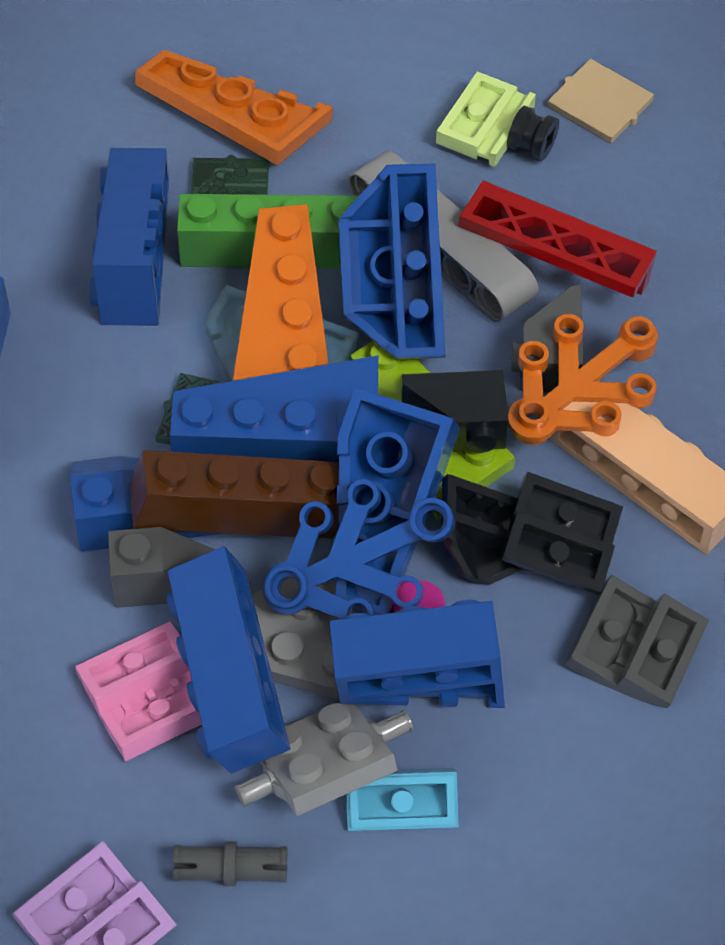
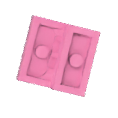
[75,621,202,762]

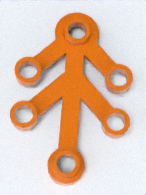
[508,314,658,445]

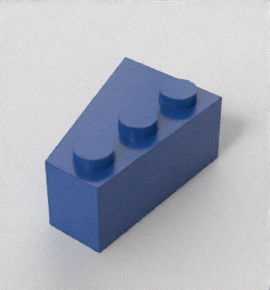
[330,599,505,708]

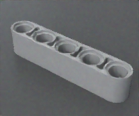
[348,150,539,322]

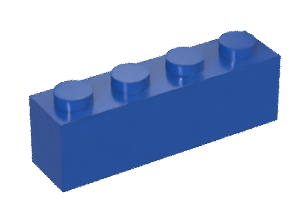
[166,546,291,774]

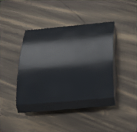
[501,472,623,595]

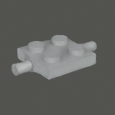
[235,703,413,816]

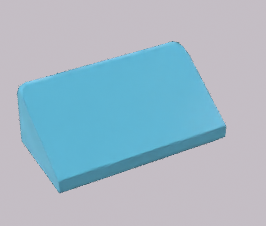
[346,768,459,831]

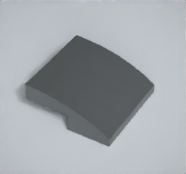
[564,575,709,708]

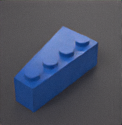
[89,148,169,326]
[170,355,379,462]

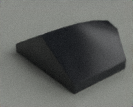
[441,474,525,585]

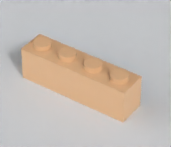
[549,381,725,555]

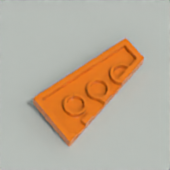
[135,50,333,166]
[233,204,328,381]

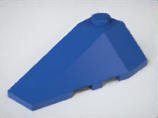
[336,387,460,615]
[70,456,223,552]

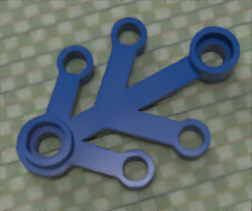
[262,479,455,619]

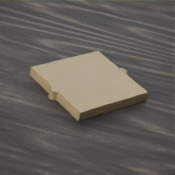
[547,58,654,144]

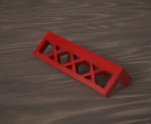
[458,180,657,298]

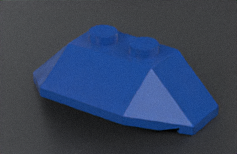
[338,163,446,360]

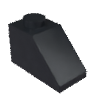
[401,370,508,453]

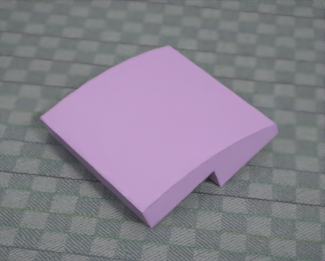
[12,841,177,945]

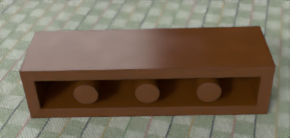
[129,450,339,539]

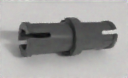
[173,841,288,886]

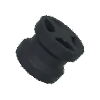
[507,105,560,161]

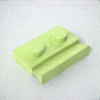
[436,71,536,167]

